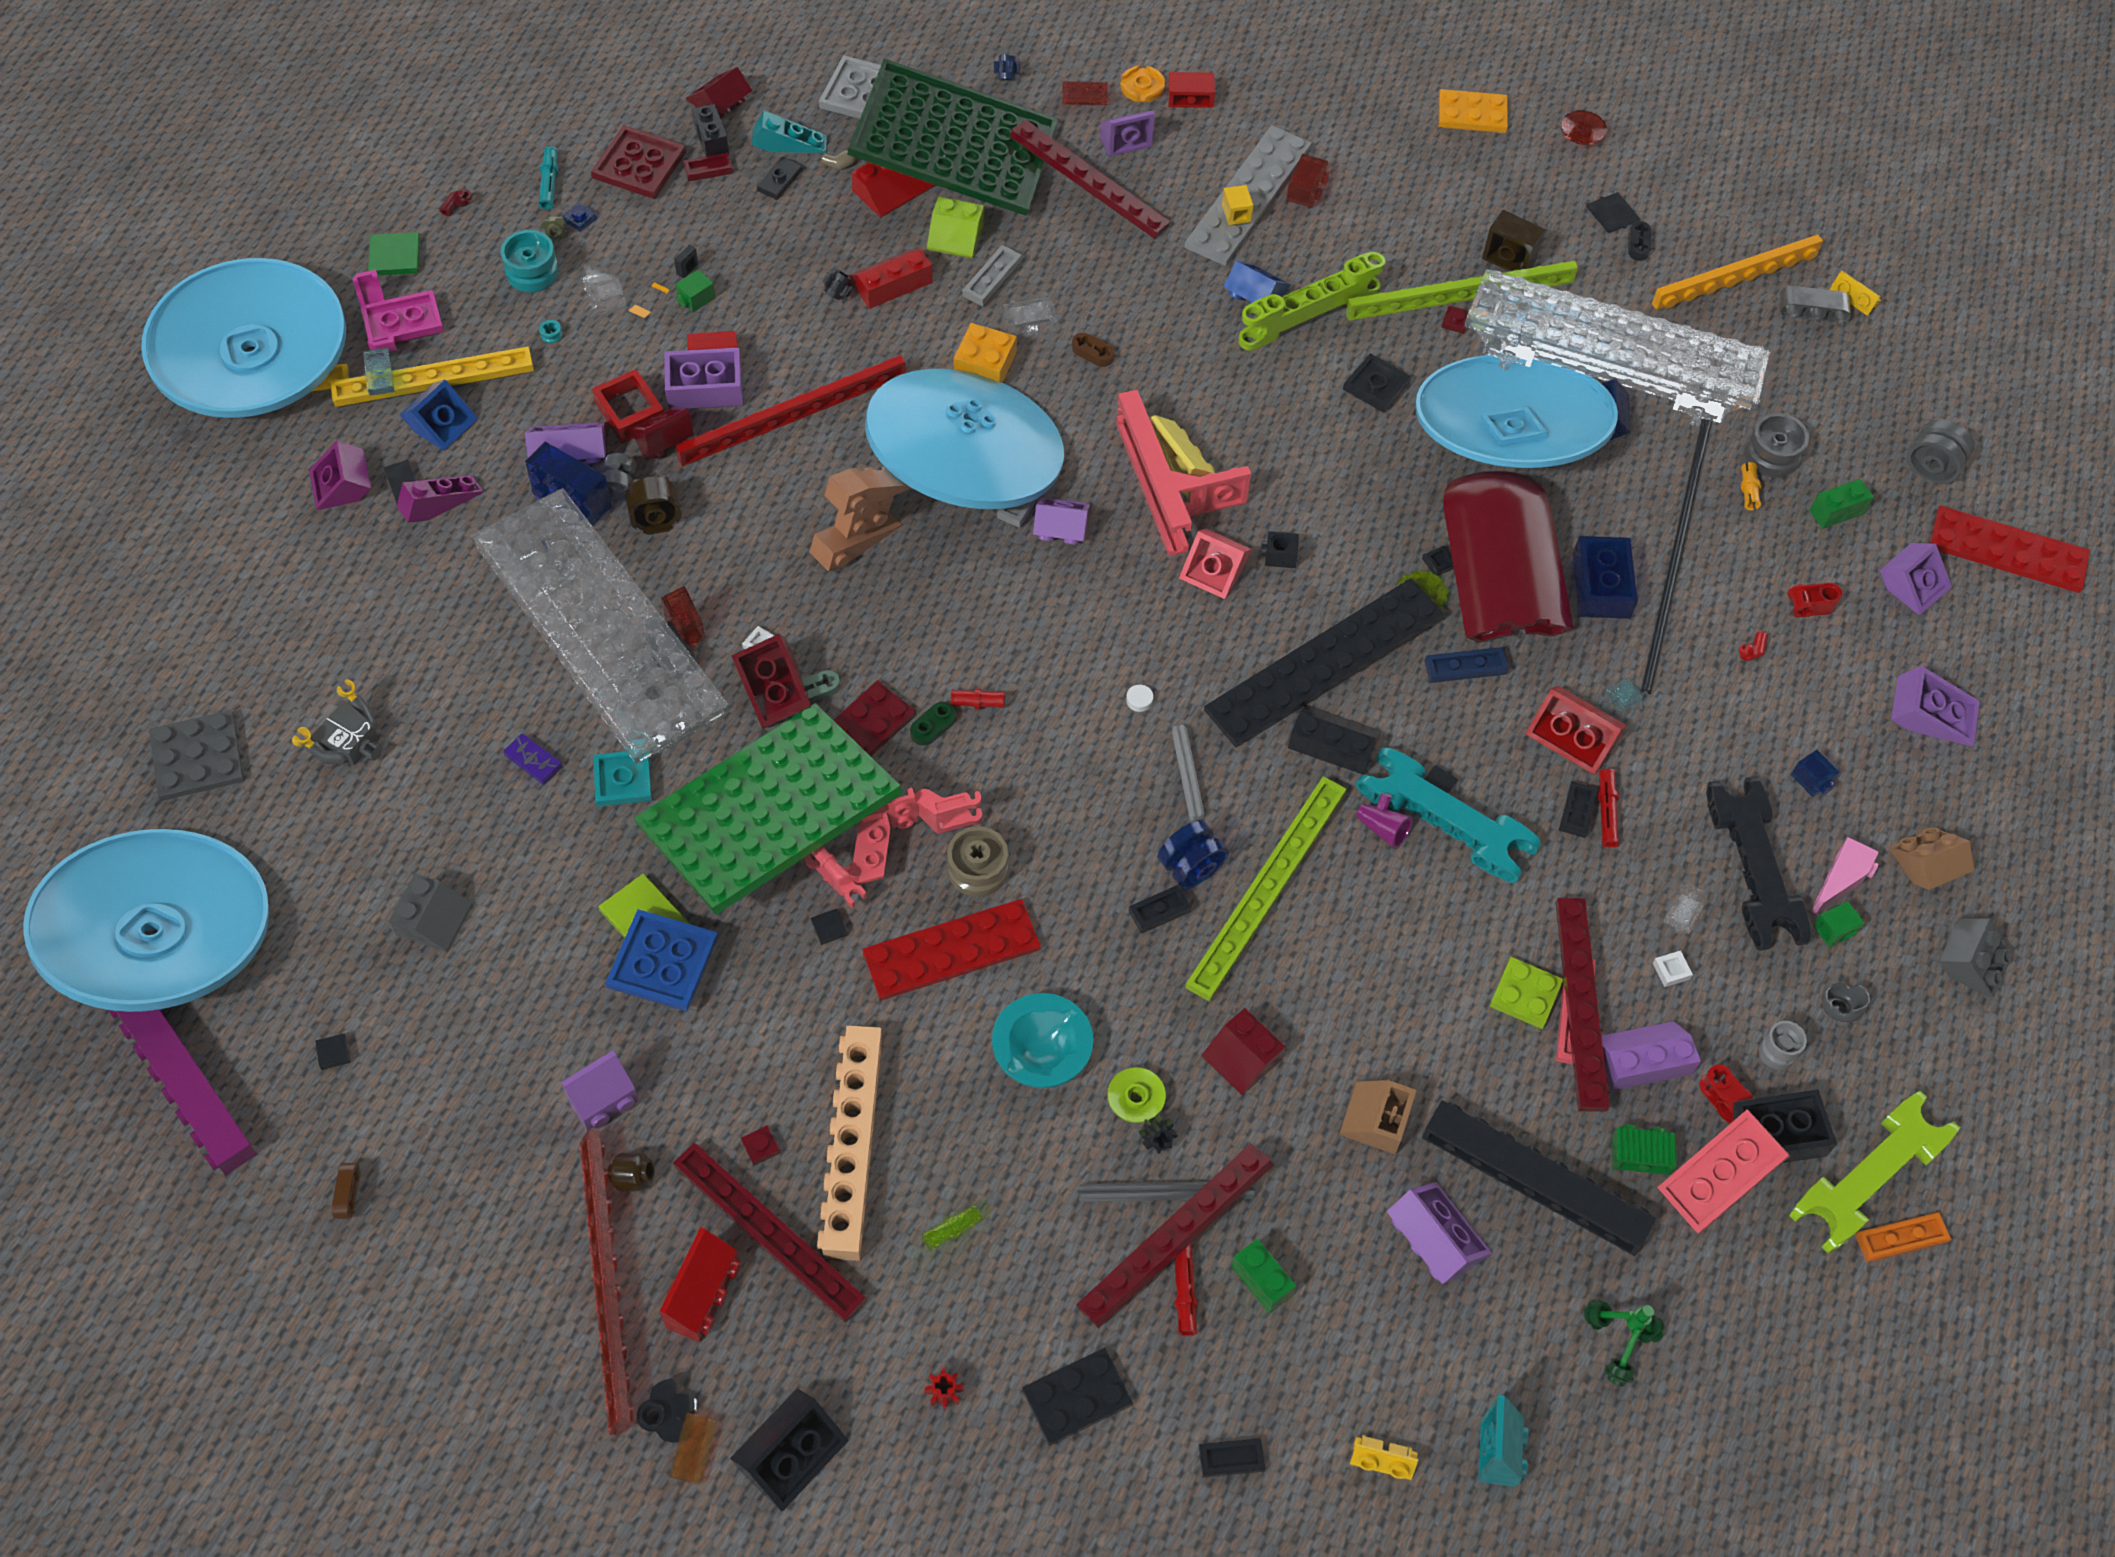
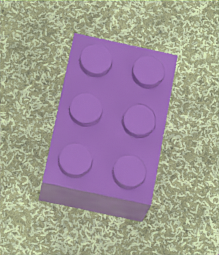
[664,348,743,409]

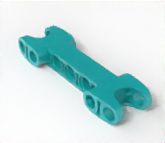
[1356,747,1541,883]

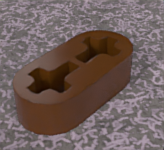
[1072,333,1114,367]
[332,1163,360,1219]

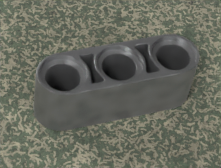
[1780,286,1851,324]

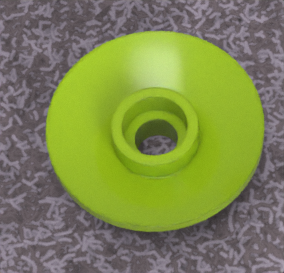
[1107,1067,1166,1123]

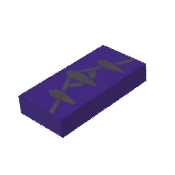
[503,733,563,785]

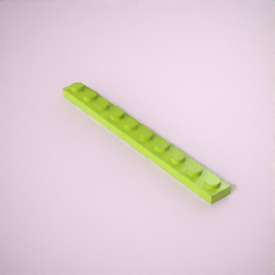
[1346,261,1578,321]
[1185,776,1347,1002]

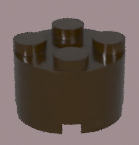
[625,475,681,535]

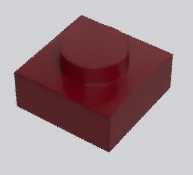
[1441,305,1472,334]
[740,1125,780,1166]

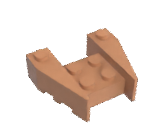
[810,466,911,572]

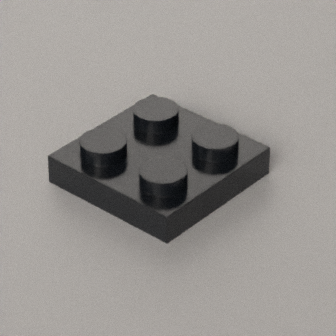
[1343,353,1411,413]

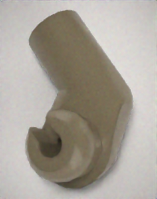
[822,150,857,170]

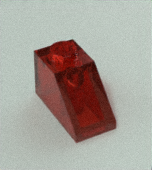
[661,586,705,646]

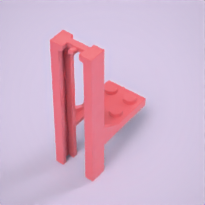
[1116,390,1251,556]

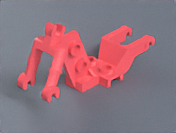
[805,788,983,908]

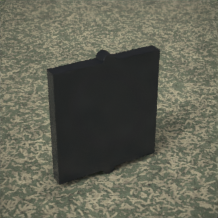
[1586,192,1641,233]

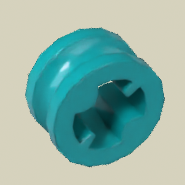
[539,320,562,343]

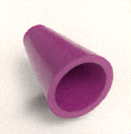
[1356,792,1413,849]

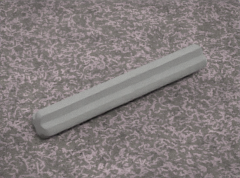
[1172,725,1205,821]

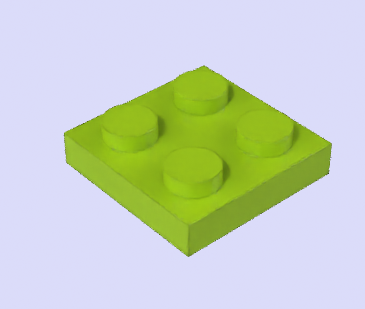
[1490,957,1563,1029]

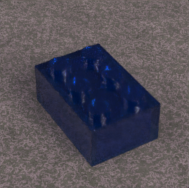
[525,441,612,527]
[1573,536,1638,619]

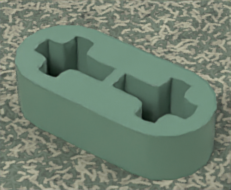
[802,670,840,704]

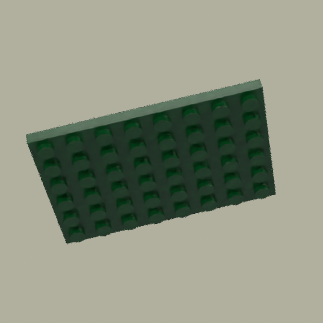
[847,58,1058,216]

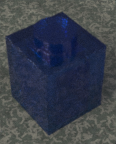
[1790,750,1840,798]

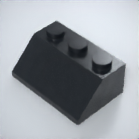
[1288,705,1381,775]
[1733,1089,1838,1163]
[730,1388,849,1511]

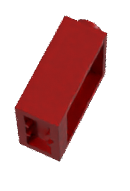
[592,369,664,444]

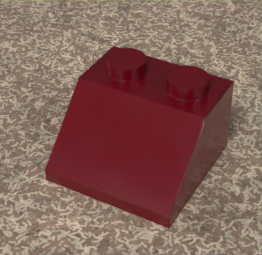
[686,66,753,118]
[630,407,693,459]
[1201,1007,1286,1095]

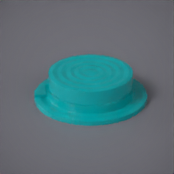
[992,993,1093,1088]

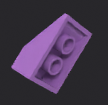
[1891,666,1980,747]

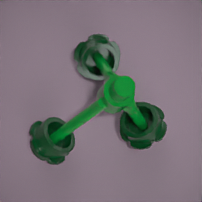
[1584,1299,1665,1386]

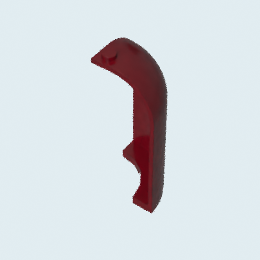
[1443,471,1574,642]

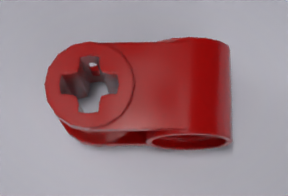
[1787,582,1842,618]
[1699,1065,1754,1123]

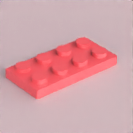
[1657,1110,1790,1234]

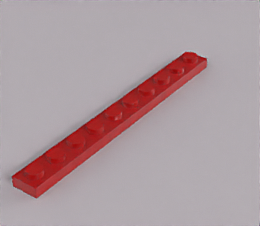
[675,355,906,467]

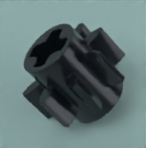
[822,269,854,300]
[1139,1114,1178,1154]

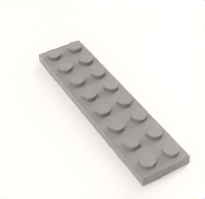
[1184,125,1312,266]

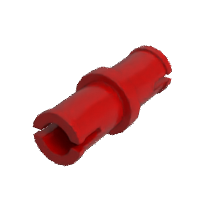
[951,688,1005,710]

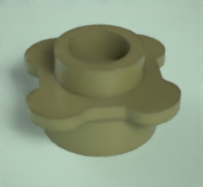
[541,216,568,240]

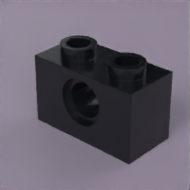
[692,104,729,156]

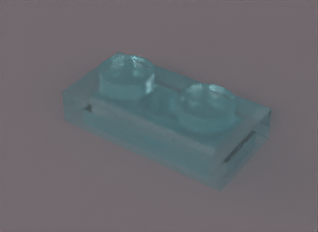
[363,348,395,396]

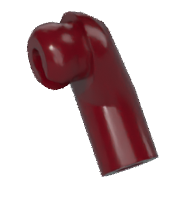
[439,189,472,216]

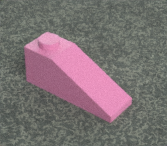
[1811,837,1879,914]

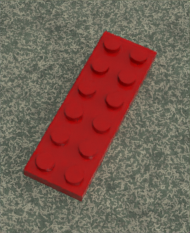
[1929,505,2090,593]
[862,899,1041,1001]

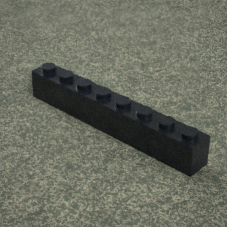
[1422,1100,1656,1256]

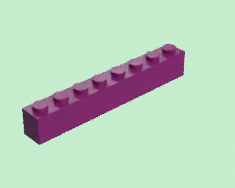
[108,1009,257,1176]

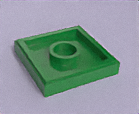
[368,232,420,276]

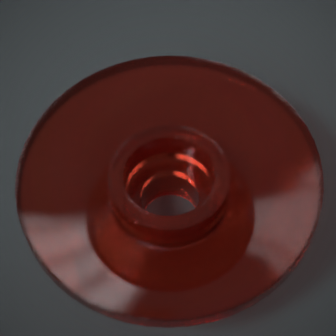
[1561,110,1607,145]

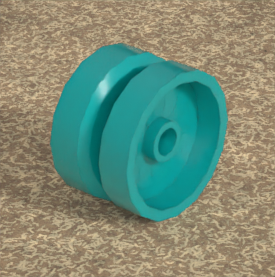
[500,230,559,293]

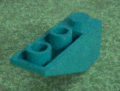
[751,111,827,153]

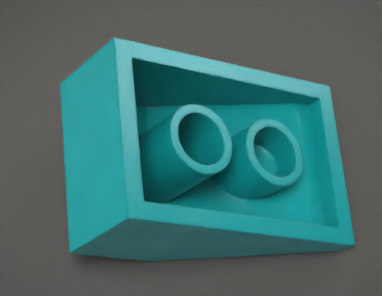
[1478,1395,1528,1487]

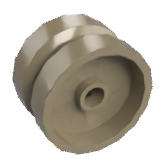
[947,826,1008,897]

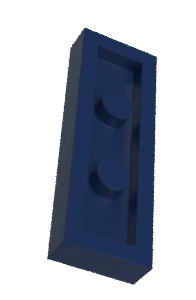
[1424,647,1509,683]

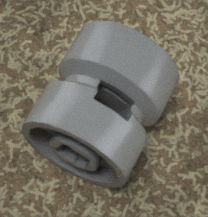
[1759,1021,1807,1070]

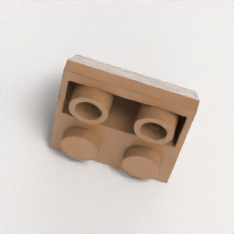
[1889,828,1975,890]
[1339,1080,1417,1154]

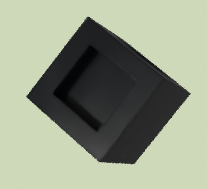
[1261,531,1299,568]

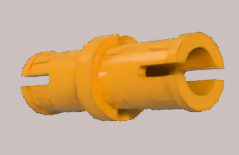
[1740,462,1761,510]

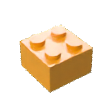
[953,323,1017,383]

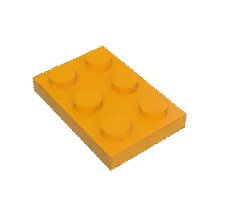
[1438,89,1507,133]

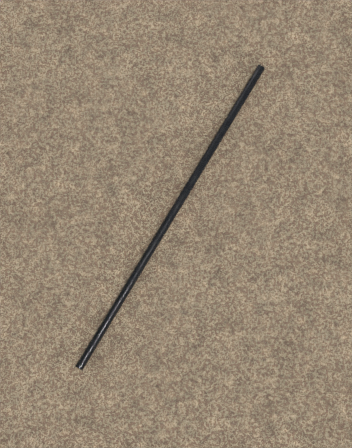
[1641,342,1728,695]

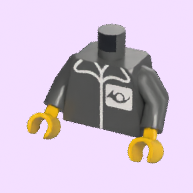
[292,679,382,765]

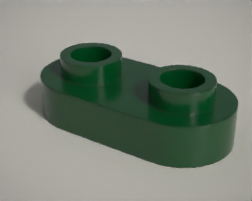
[910,702,956,746]

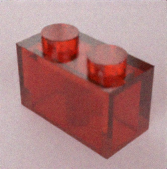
[1286,154,1330,208]

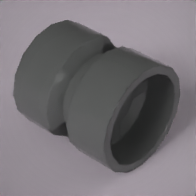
[599,453,637,501]

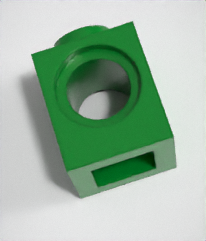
[1813,901,1865,948]

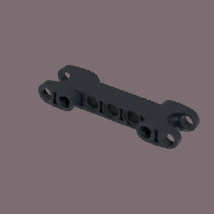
[1706,776,1811,951]

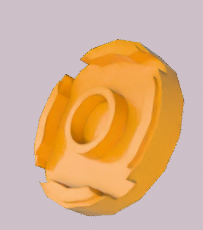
[1120,66,1165,103]

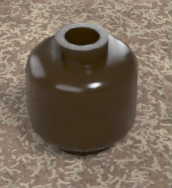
[607,1152,655,1192]

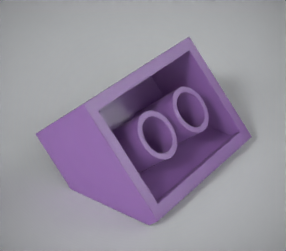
[525,422,607,467]
[1601,1021,1701,1091]
[1386,1182,1492,1284]

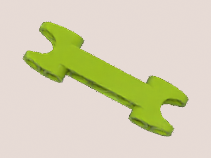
[1238,252,1385,351]
[1788,1091,1960,1254]

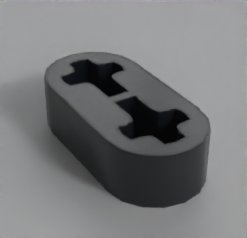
[1628,221,1652,261]

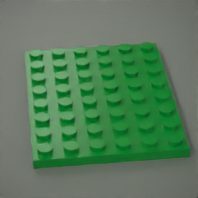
[634,703,903,915]

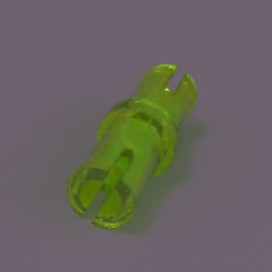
[921,1204,982,1251]

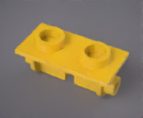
[1829,270,1881,316]
[1350,1435,1418,1480]

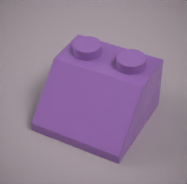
[1100,111,1155,156]
[1033,497,1091,544]
[1880,543,1952,615]
[561,1051,638,1131]

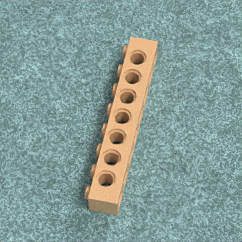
[817,1026,882,1261]

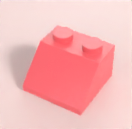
[1179,529,1252,599]

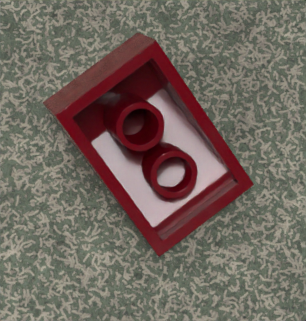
[731,633,812,729]

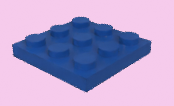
[605,909,719,1012]

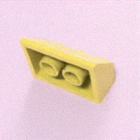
[1151,415,1215,499]

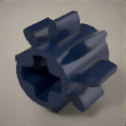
[994,55,1020,80]

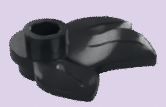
[636,1379,699,1442]

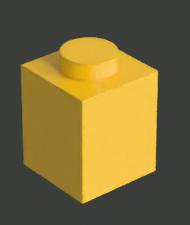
[1222,185,1253,225]

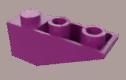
[397,475,483,523]

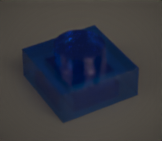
[562,202,597,232]

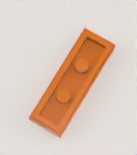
[1855,1212,1952,1263]

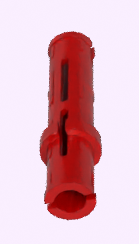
[1597,769,1619,848]
[1174,1243,1198,1336]

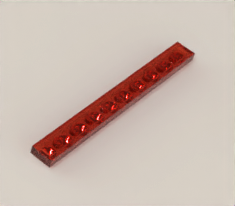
[580,1131,633,1435]

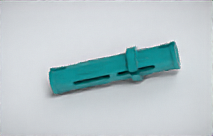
[538,146,559,209]

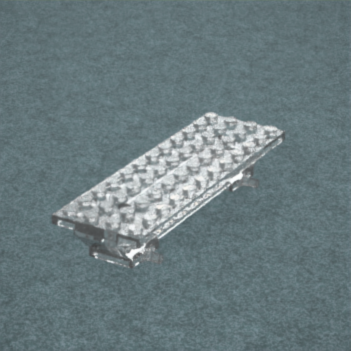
[1464,269,1770,427]
[471,488,730,764]

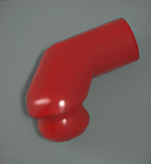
[1739,631,1768,661]

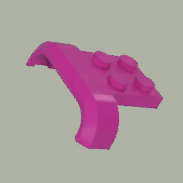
[353,270,444,355]

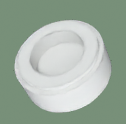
[1126,685,1153,712]

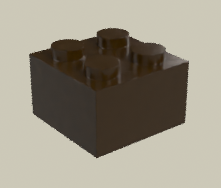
[1482,209,1545,272]

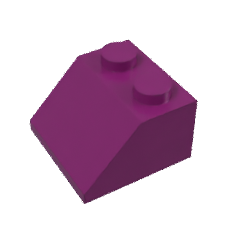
[309,440,371,510]

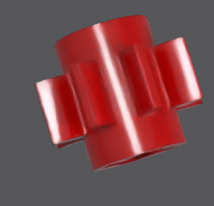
[925,1368,964,1411]

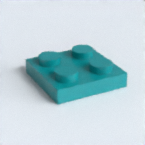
[593,749,652,807]

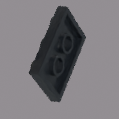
[1022,1348,1133,1446]

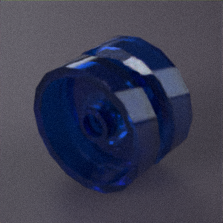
[1157,820,1229,890]

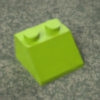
[927,196,984,258]

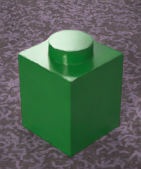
[676,270,716,313]

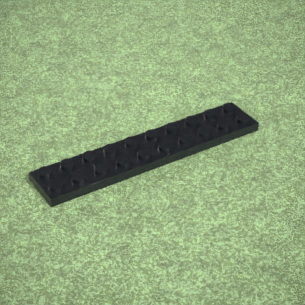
[1204,578,1444,748]

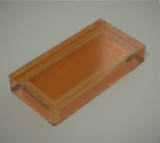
[669,1413,718,1485]

